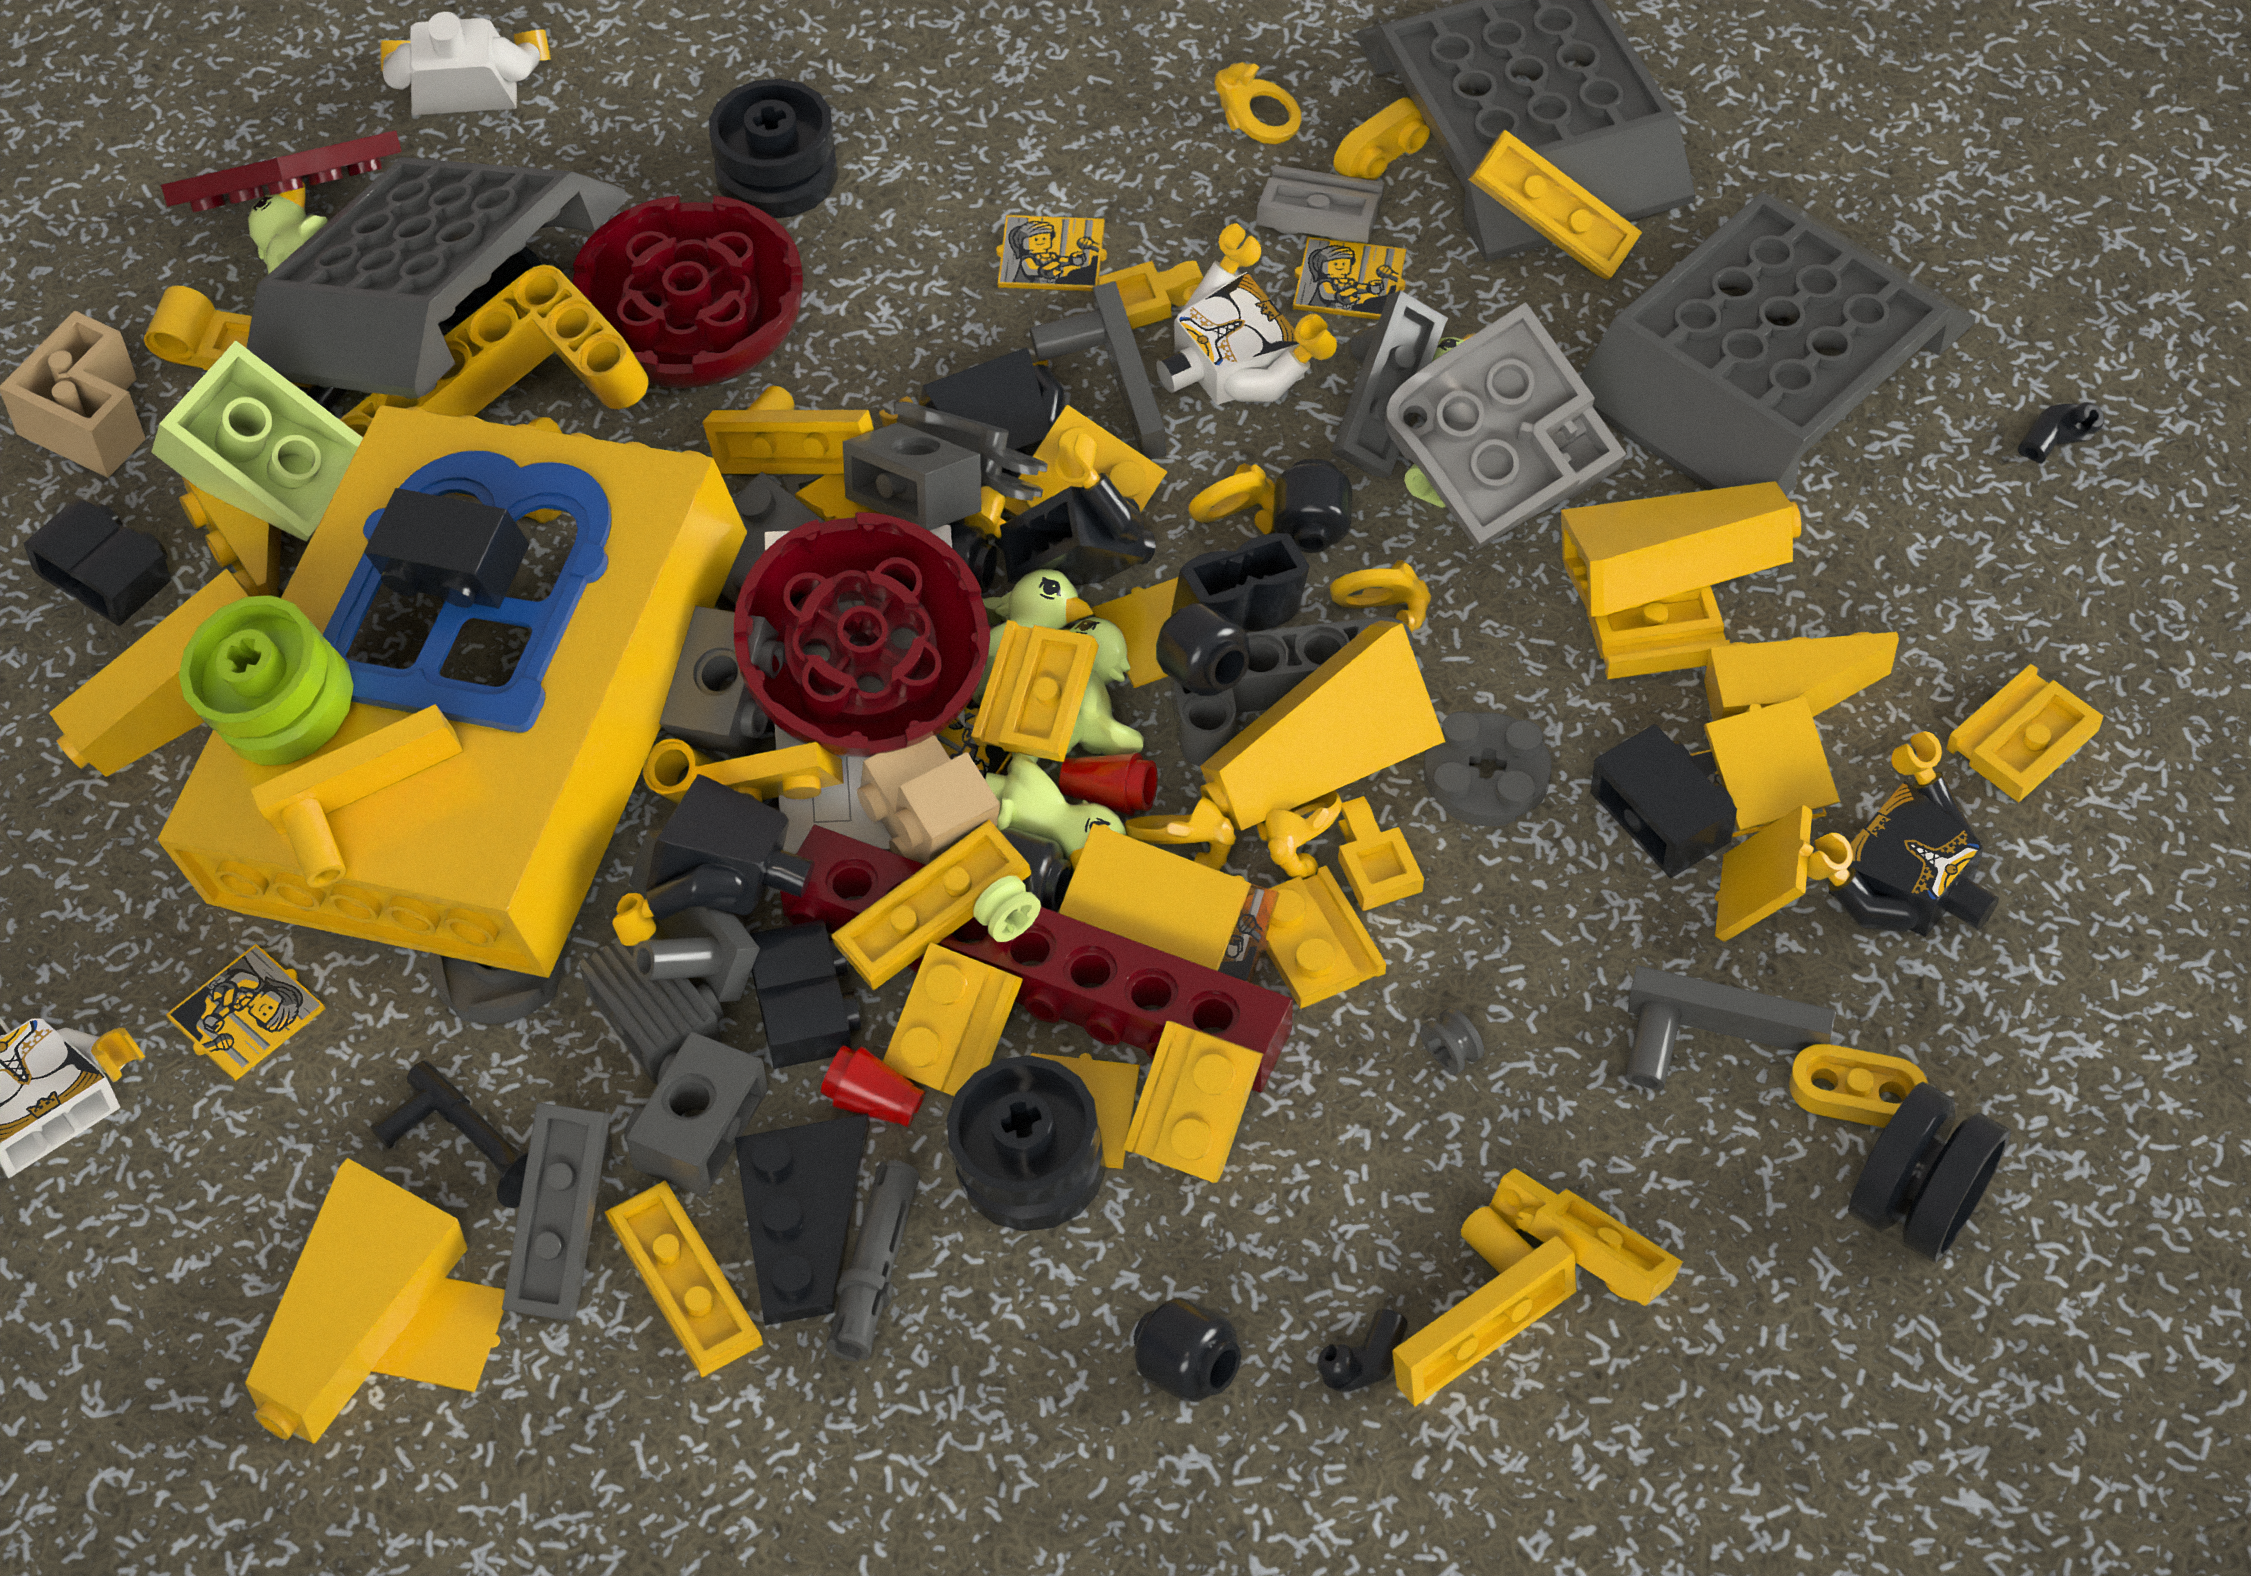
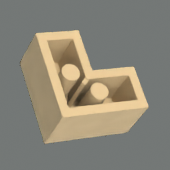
[0,310,146,478]
[857,735,1000,865]

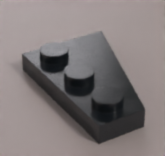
[735,1113,870,1326]

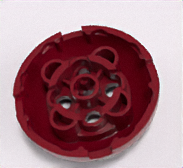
[572,195,803,388]
[734,512,990,757]

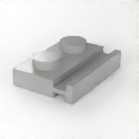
[1256,165,1384,243]

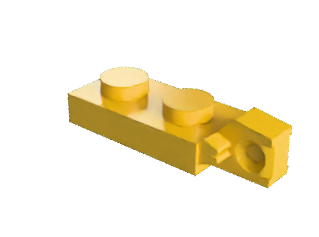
[1489,1168,1683,1306]

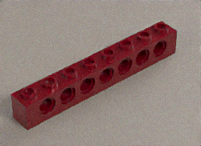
[780,824,1293,1093]

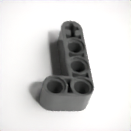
[1171,617,1413,767]

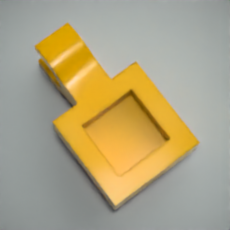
[1098,261,1203,329]
[1338,796,1424,912]

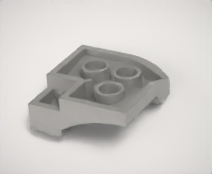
[1384,302,1627,550]

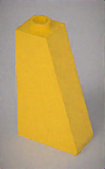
[1561,481,1801,617]
[49,568,253,777]
[1200,620,1445,831]
[245,1158,468,1444]

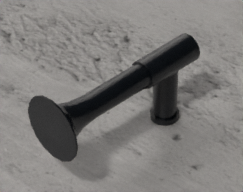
[370,1061,528,1208]

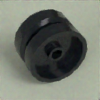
[709,79,838,219]
[947,1055,1106,1231]
[1848,1081,2011,1264]

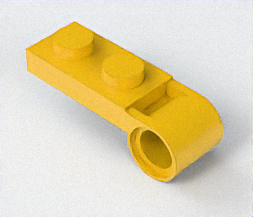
[144,286,312,388]
[643,739,844,805]

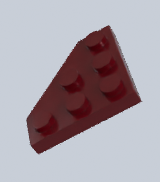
[161,130,402,213]

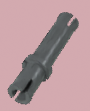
[826,1160,920,1362]

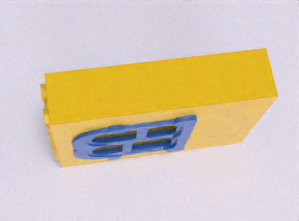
[157,405,747,978]

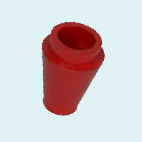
[1059,752,1158,816]
[820,1045,926,1128]

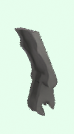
[894,402,1048,501]

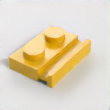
[1586,585,1730,680]
[971,620,1099,762]
[1946,664,2104,803]
[1242,865,1386,1009]
[883,942,1023,1096]
[1123,1021,1263,1183]

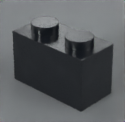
[364,488,530,609]
[1590,724,1737,879]

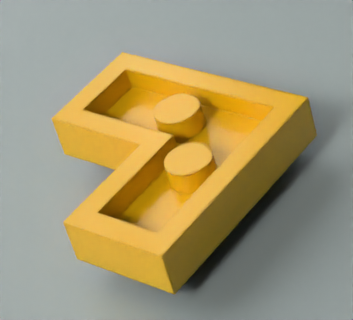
[1003,405,1167,517]

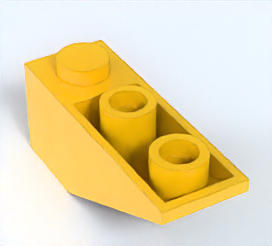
[179,475,281,597]
[1704,632,1899,721]

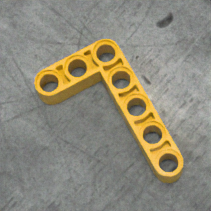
[339,265,648,437]

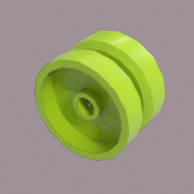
[179,595,354,766]

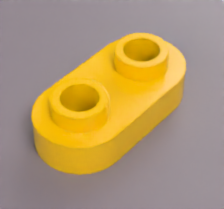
[1333,97,1430,181]
[1789,1044,1928,1128]

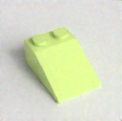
[151,341,363,542]

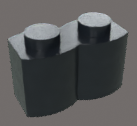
[23,498,171,626]
[1171,533,1310,630]
[749,919,861,1069]

